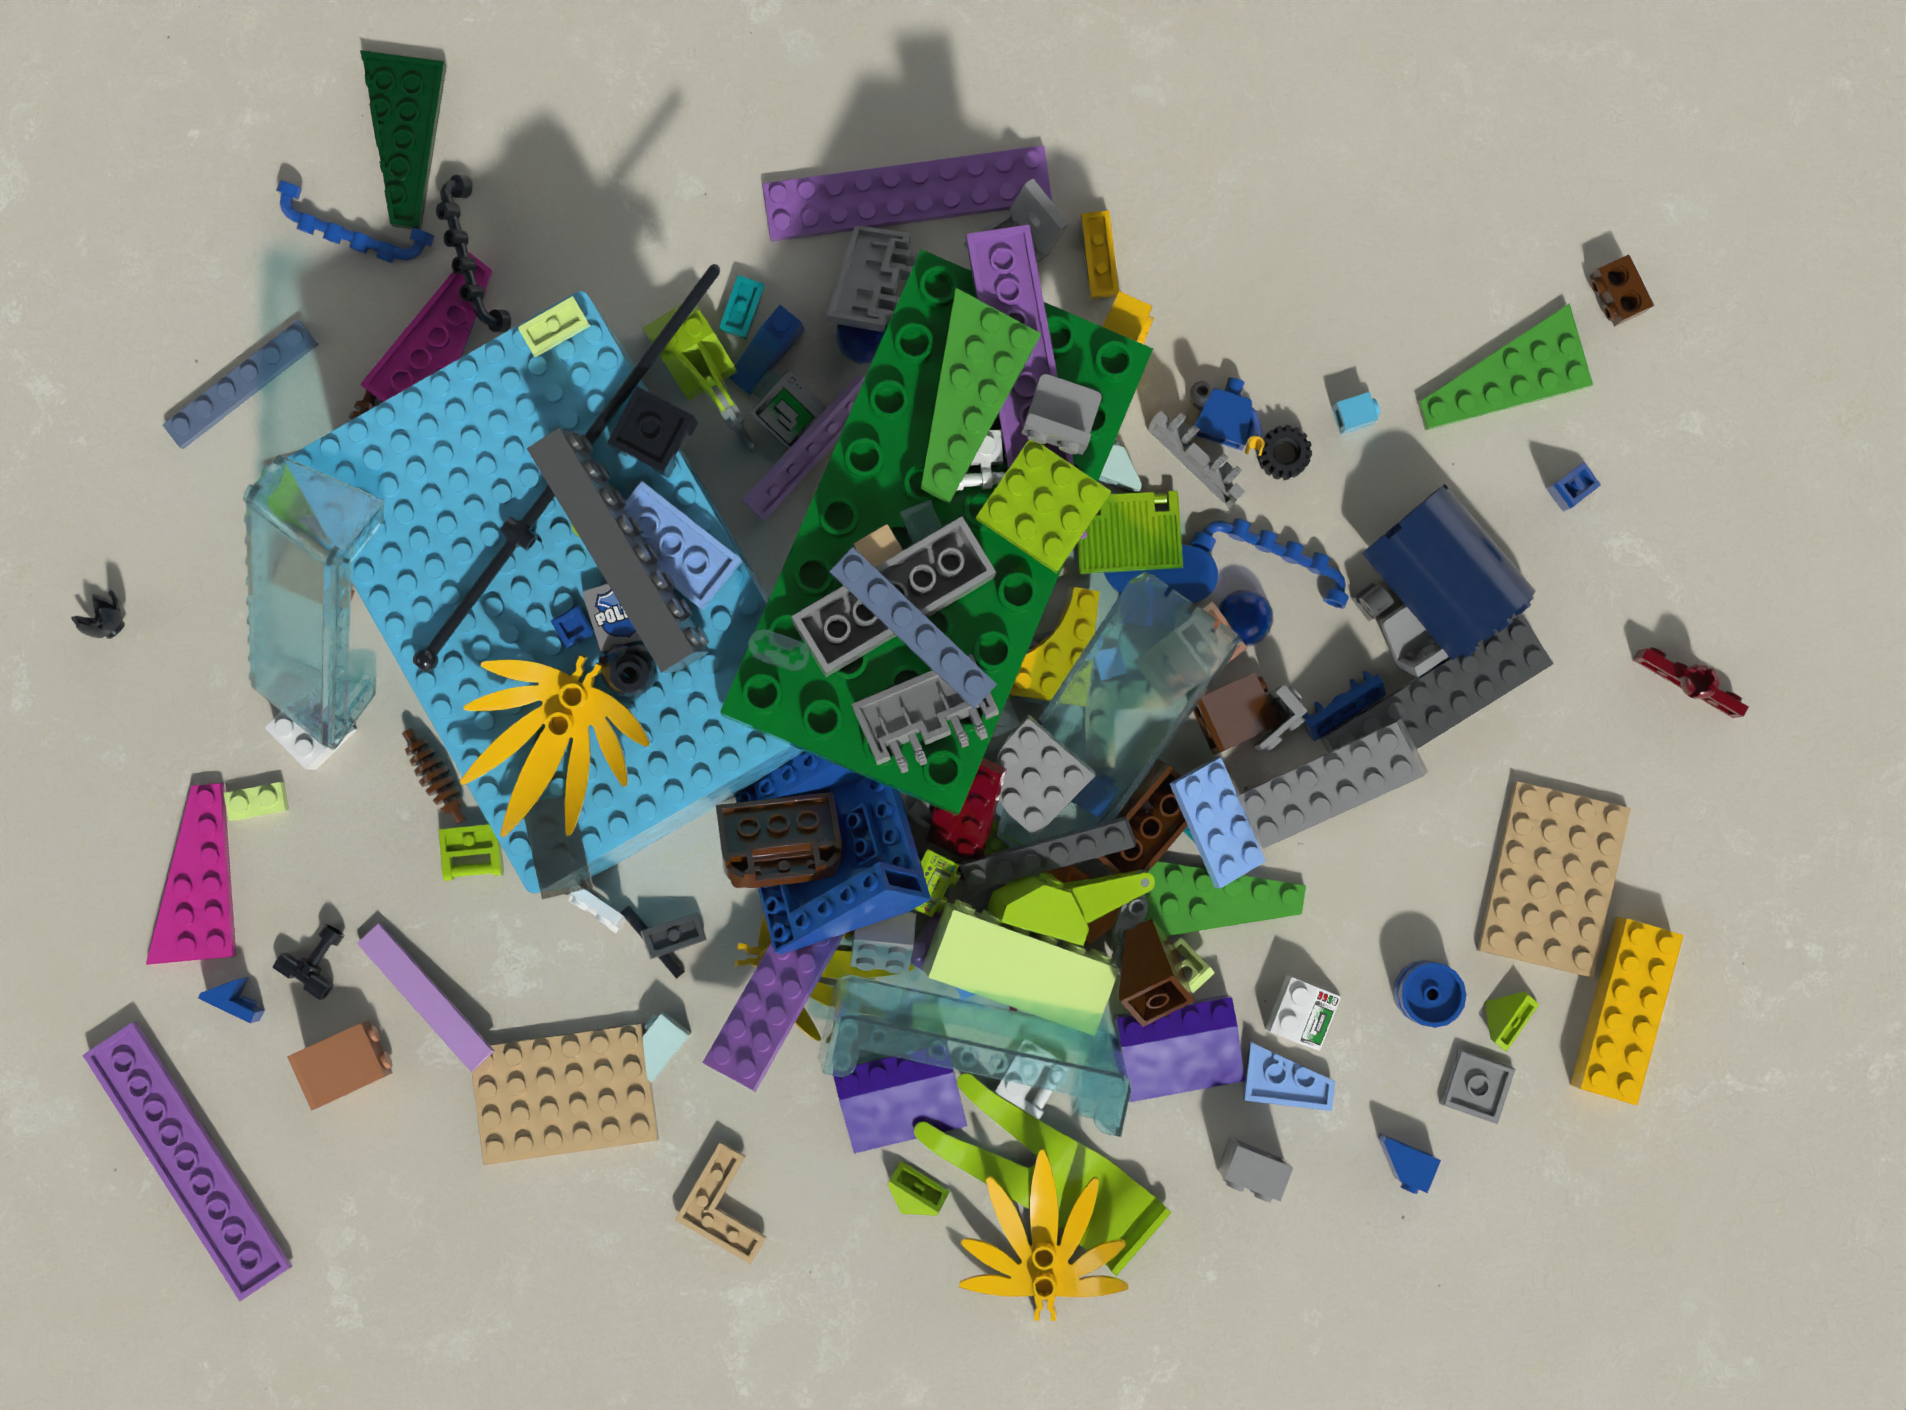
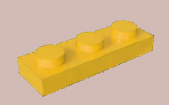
[1080,210,1119,300]

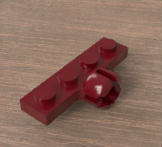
[1633,647,1749,718]

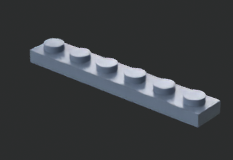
[162,320,319,449]
[829,547,997,709]

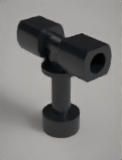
[272,923,345,1000]

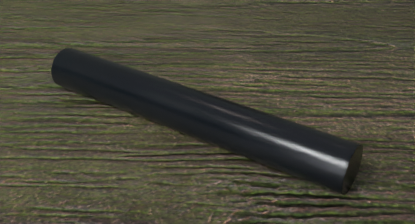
[621,906,685,979]

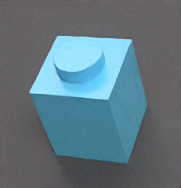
[1332,392,1380,435]

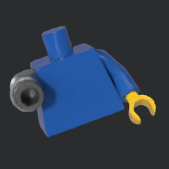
[1190,377,1265,456]

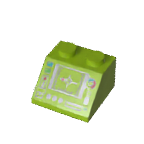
[915,849,962,917]

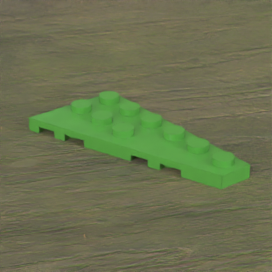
[921,288,1041,504]
[1418,303,1593,431]
[1144,861,1306,936]

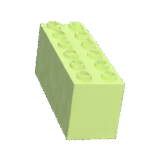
[922,900,1120,1036]

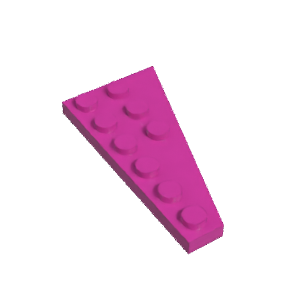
[360,252,493,402]
[146,783,237,965]

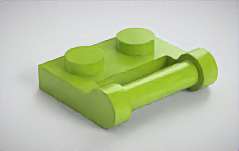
[438,824,504,881]

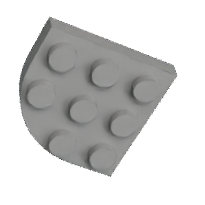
[995,715,1095,837]

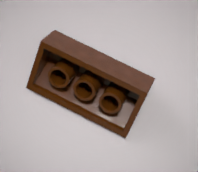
[1096,758,1188,874]

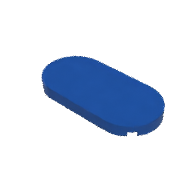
[1104,545,1218,604]

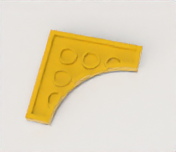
[1009,587,1100,706]

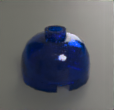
[836,324,887,364]
[1218,589,1274,647]

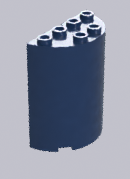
[1362,484,1536,660]

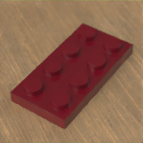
[927,758,1007,860]

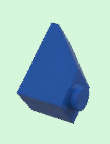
[1378,1133,1441,1194]

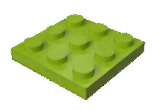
[976,439,1112,573]

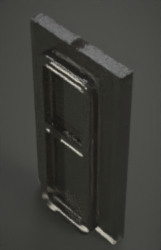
[524,795,593,899]

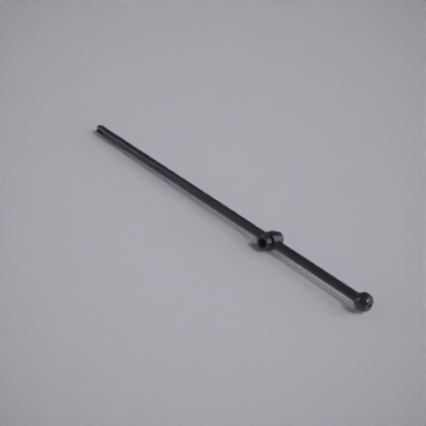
[413,264,720,673]

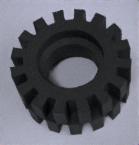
[1257,425,1312,480]

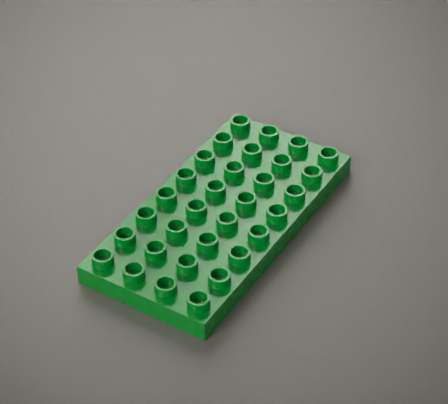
[720,249,1153,815]

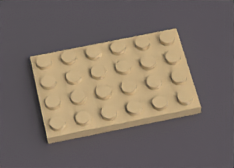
[1477,781,1631,978]
[472,1023,659,1165]

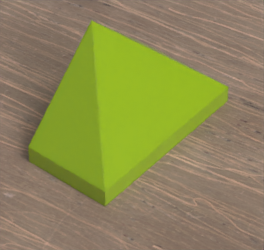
[1485,992,1539,1052]
[887,1160,950,1216]

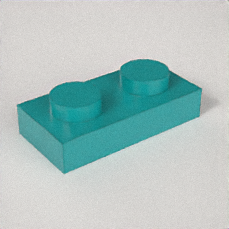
[719,275,766,340]

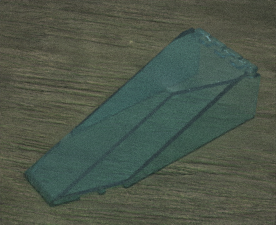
[996,572,1243,848]

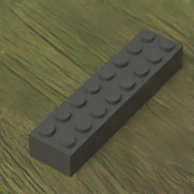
[527,428,711,673]
[1320,615,1554,752]

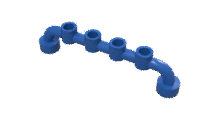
[276,180,435,263]
[1190,518,1349,609]

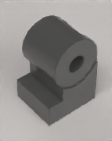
[1351,583,1394,621]

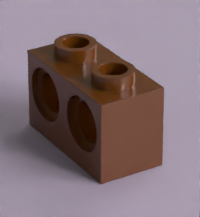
[1590,254,1654,327]

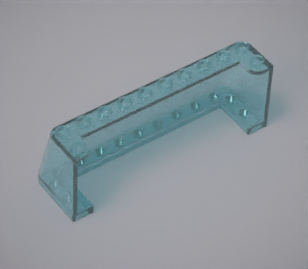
[243,455,384,750]
[818,974,1131,1137]

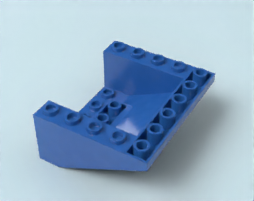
[734,751,931,954]

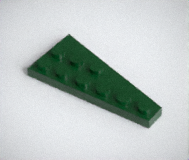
[360,50,447,230]

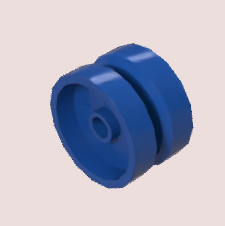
[1393,960,1467,1028]

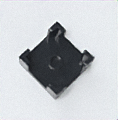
[607,387,698,479]

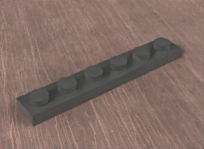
[960,816,1136,892]

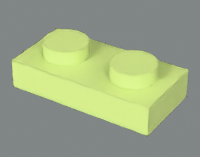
[517,296,590,357]
[224,782,289,821]

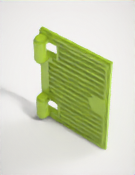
[1078,490,1183,574]

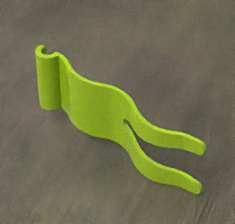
[914,1073,1172,1276]

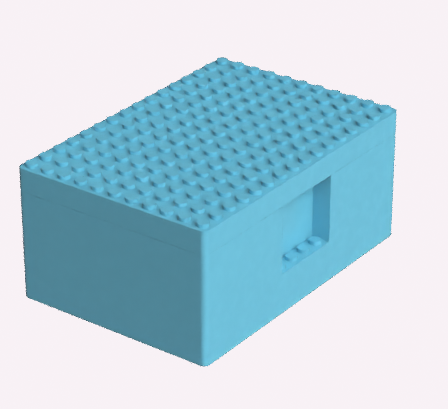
[286,291,804,893]

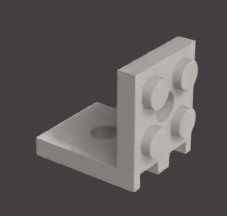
[964,179,1069,263]

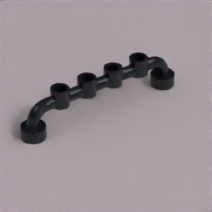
[436,175,511,333]

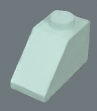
[1098,440,1142,493]
[642,1012,692,1082]

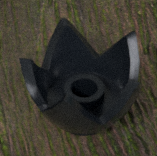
[71,589,125,639]
[601,644,658,699]

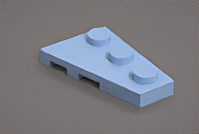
[1243,1041,1335,1111]

